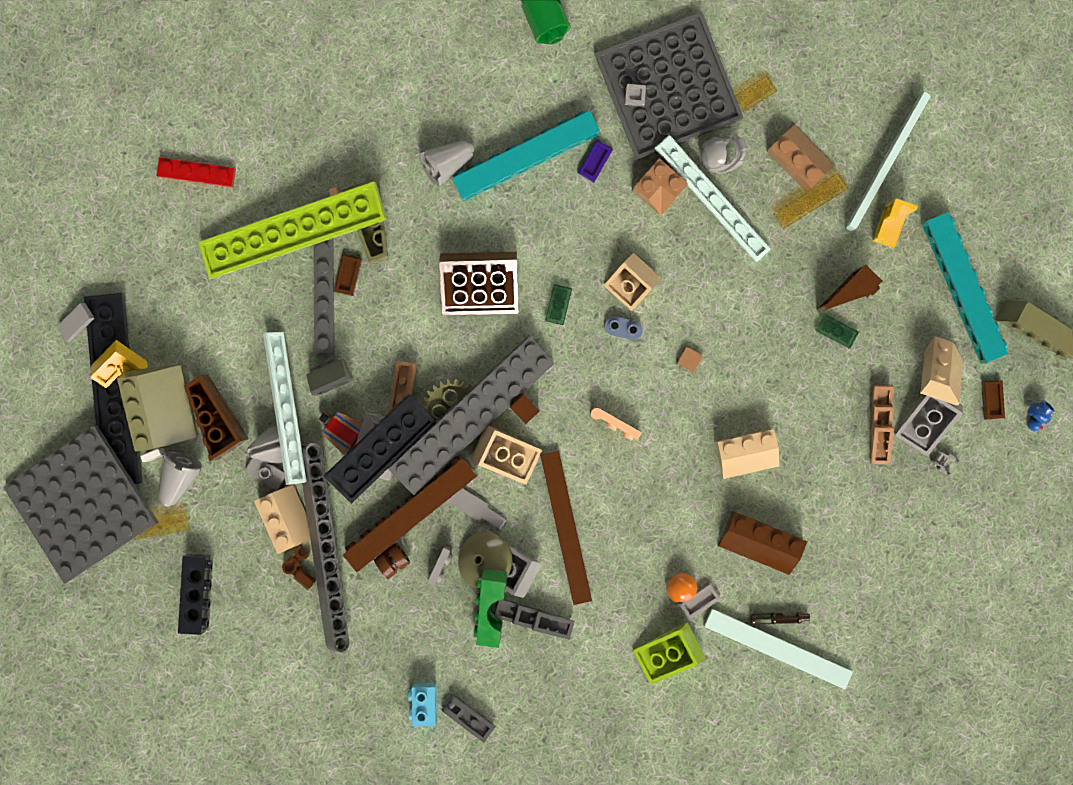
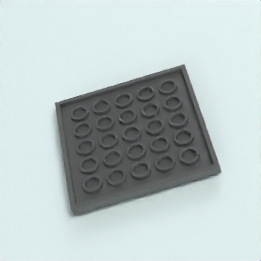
[594,12,744,161]
[3,425,159,584]

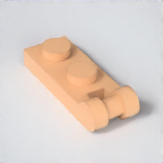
[590,408,641,440]

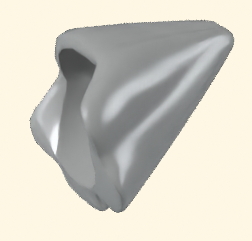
[247,426,283,463]

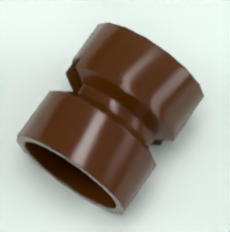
[374,543,410,579]

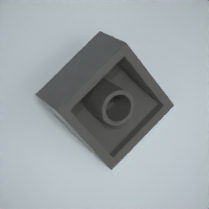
[306,357,353,396]

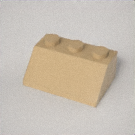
[920,336,963,406]
[715,429,779,479]
[254,484,310,554]

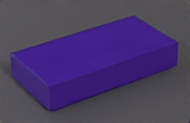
[578,140,613,183]

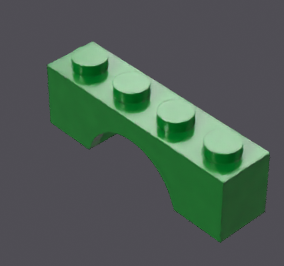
[473,569,507,648]

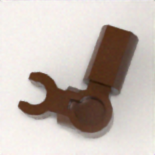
[282,545,316,591]

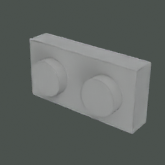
[427,546,453,586]

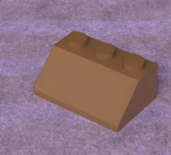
[767,125,834,192]

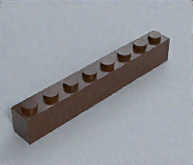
[343,457,479,573]

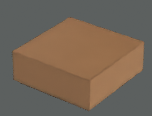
[677,347,703,373]

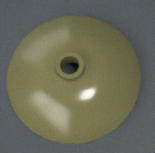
[458,532,512,590]

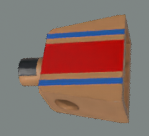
[318,411,363,455]

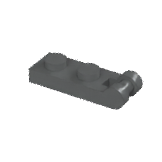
[441,694,496,743]

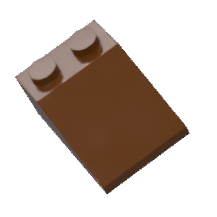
[816,265,883,312]

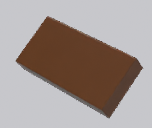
[334,255,362,296]
[981,380,1005,420]

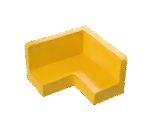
[872,199,918,248]
[90,340,148,388]

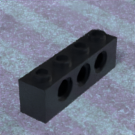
[178,554,213,635]

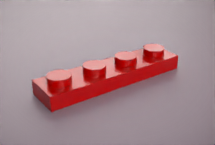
[156,157,236,188]

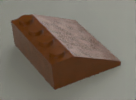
[439,252,518,315]

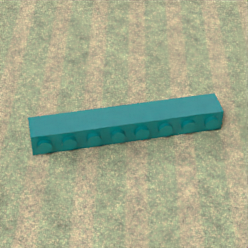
[452,111,600,202]
[922,212,1008,364]

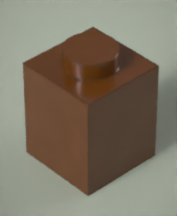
[510,395,540,424]

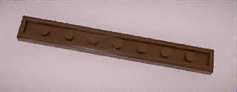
[540,451,592,605]

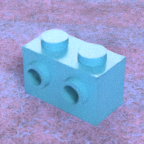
[408,683,437,726]

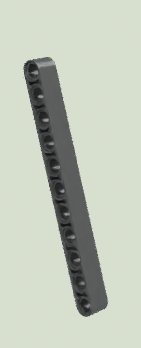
[301,443,349,652]

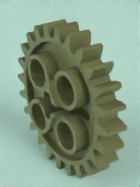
[421,378,472,421]

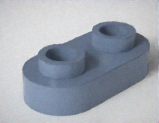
[605,316,643,340]

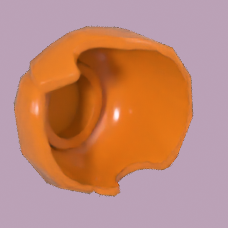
[666,573,698,602]

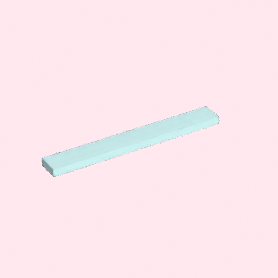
[845,92,930,231]
[654,135,771,262]
[263,332,307,485]
[704,608,853,689]

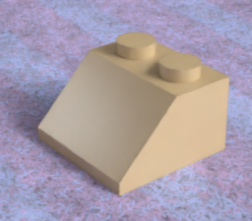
[604,253,662,311]

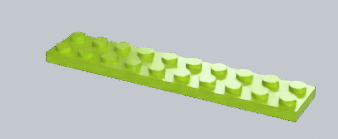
[198,182,387,279]

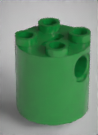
[521,0,571,45]

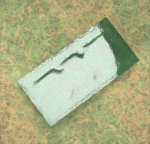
[545,284,572,326]
[815,314,859,349]

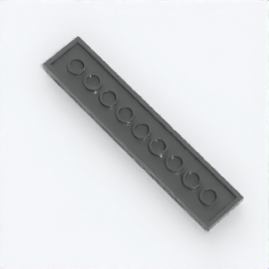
[388,335,554,495]

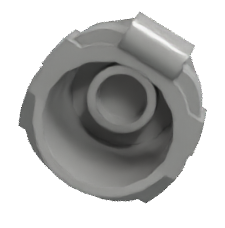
[701,135,748,174]

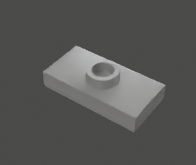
[244,458,285,491]

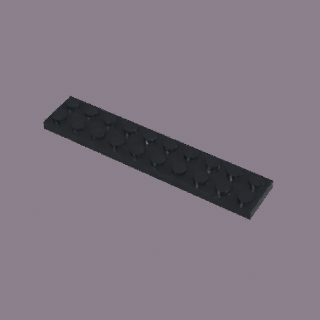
[84,293,142,484]

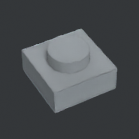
[625,84,646,106]

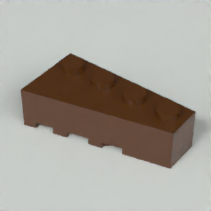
[184,374,249,461]

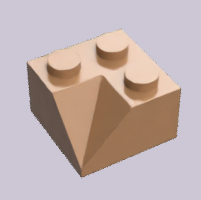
[632,158,688,216]

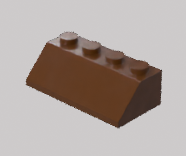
[718,511,808,575]

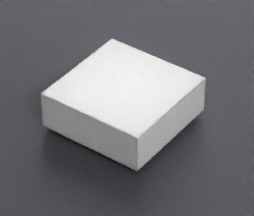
[140,448,166,462]

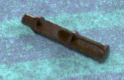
[750,612,810,625]

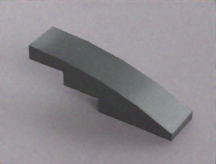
[493,599,575,640]

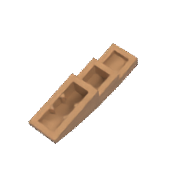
[870,384,894,464]

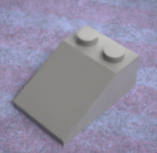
[895,394,963,456]
[477,545,542,598]

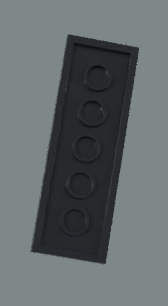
[323,394,436,504]

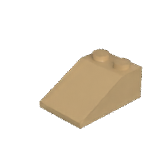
[470,425,542,484]

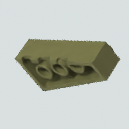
[342,177,388,266]
[995,300,1073,360]

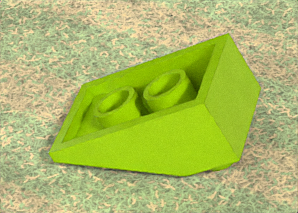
[632,623,705,685]

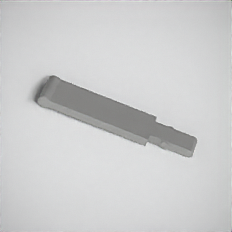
[447,488,507,529]

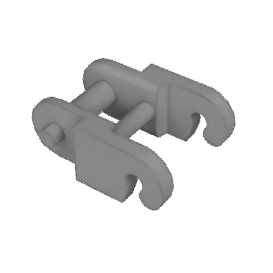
[931,450,961,477]

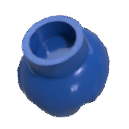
[1027,400,1055,431]

